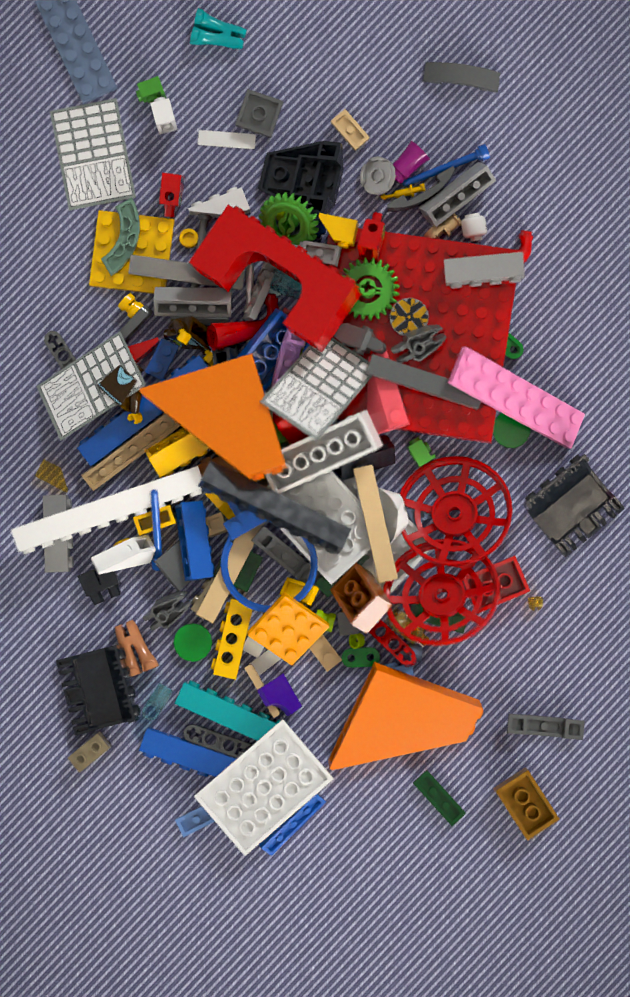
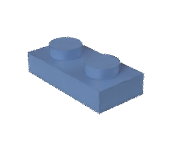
[175,806,215,838]

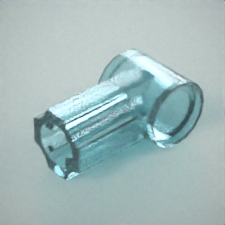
[142,682,174,720]

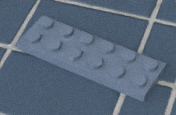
[35,0,118,105]

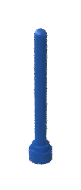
[402,144,490,187]
[150,489,162,571]

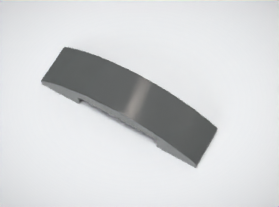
[423,62,500,93]
[387,166,455,212]
[251,526,322,583]
[507,713,585,740]

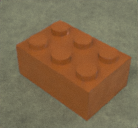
[330,563,393,633]

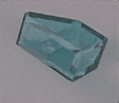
[270,269,302,300]

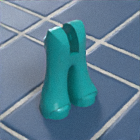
[190,8,247,49]

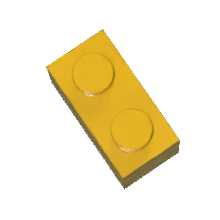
[133,505,177,536]

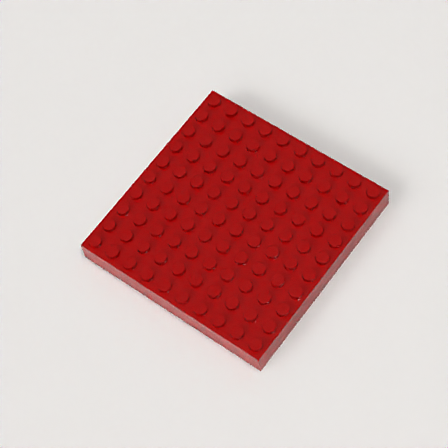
[326,228,521,444]

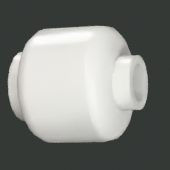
[461,213,487,242]

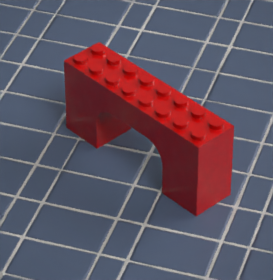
[189,205,361,352]

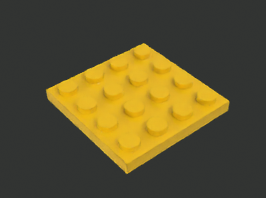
[89,210,175,294]

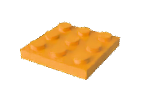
[247,592,330,665]

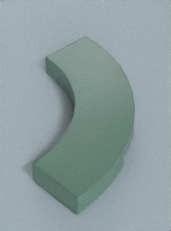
[101,197,140,276]

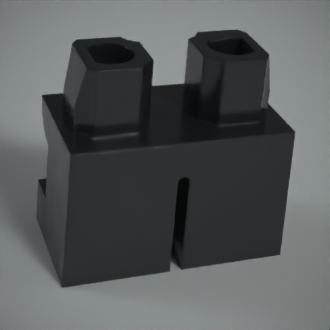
[77,569,121,605]

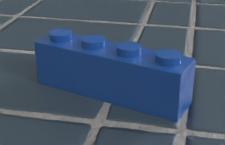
[175,501,214,582]

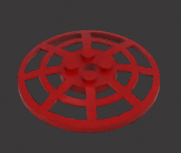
[400,456,513,566]
[383,539,500,646]

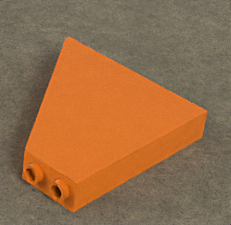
[139,354,287,481]
[328,662,483,770]

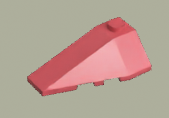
[367,351,410,434]

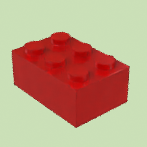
[462,556,530,614]

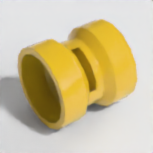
[118,293,144,319]

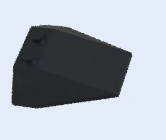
[258,141,344,216]

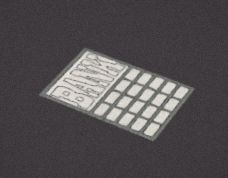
[50,98,136,210]
[36,331,146,441]
[260,337,372,441]

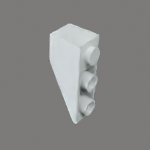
[188,187,251,218]
[91,535,156,574]

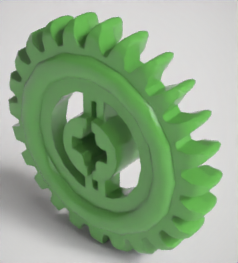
[258,192,319,245]
[342,257,400,321]

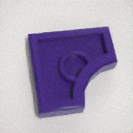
[257,674,302,716]

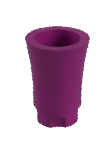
[393,141,430,184]

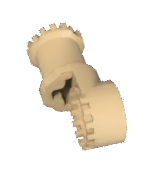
[424,213,461,238]

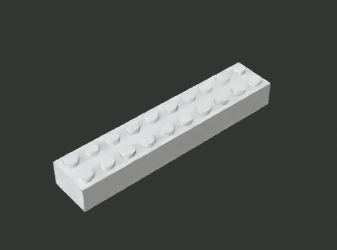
[11,466,202,555]

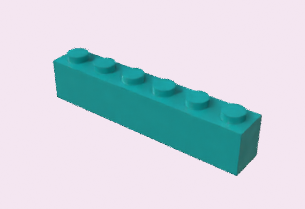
[174,680,288,741]

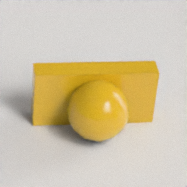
[279,577,319,606]

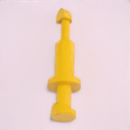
[381,183,426,200]

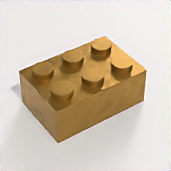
[493,767,560,841]

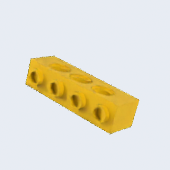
[211,599,253,680]

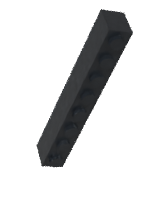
[198,460,351,554]

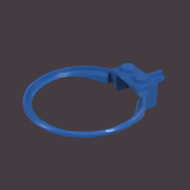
[221,502,318,612]

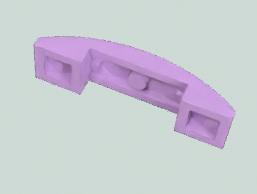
[272,329,305,387]

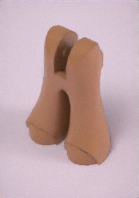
[115,619,159,677]

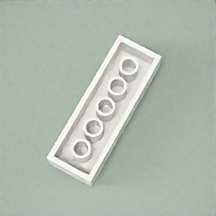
[265,410,383,494]

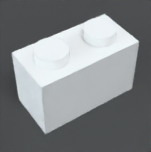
[150,97,178,134]

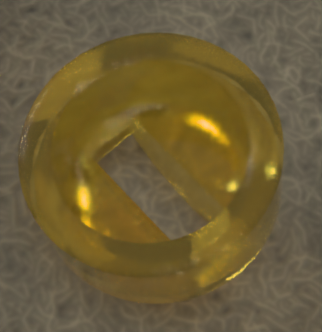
[528,596,543,611]

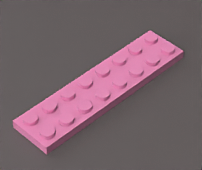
[448,347,585,449]

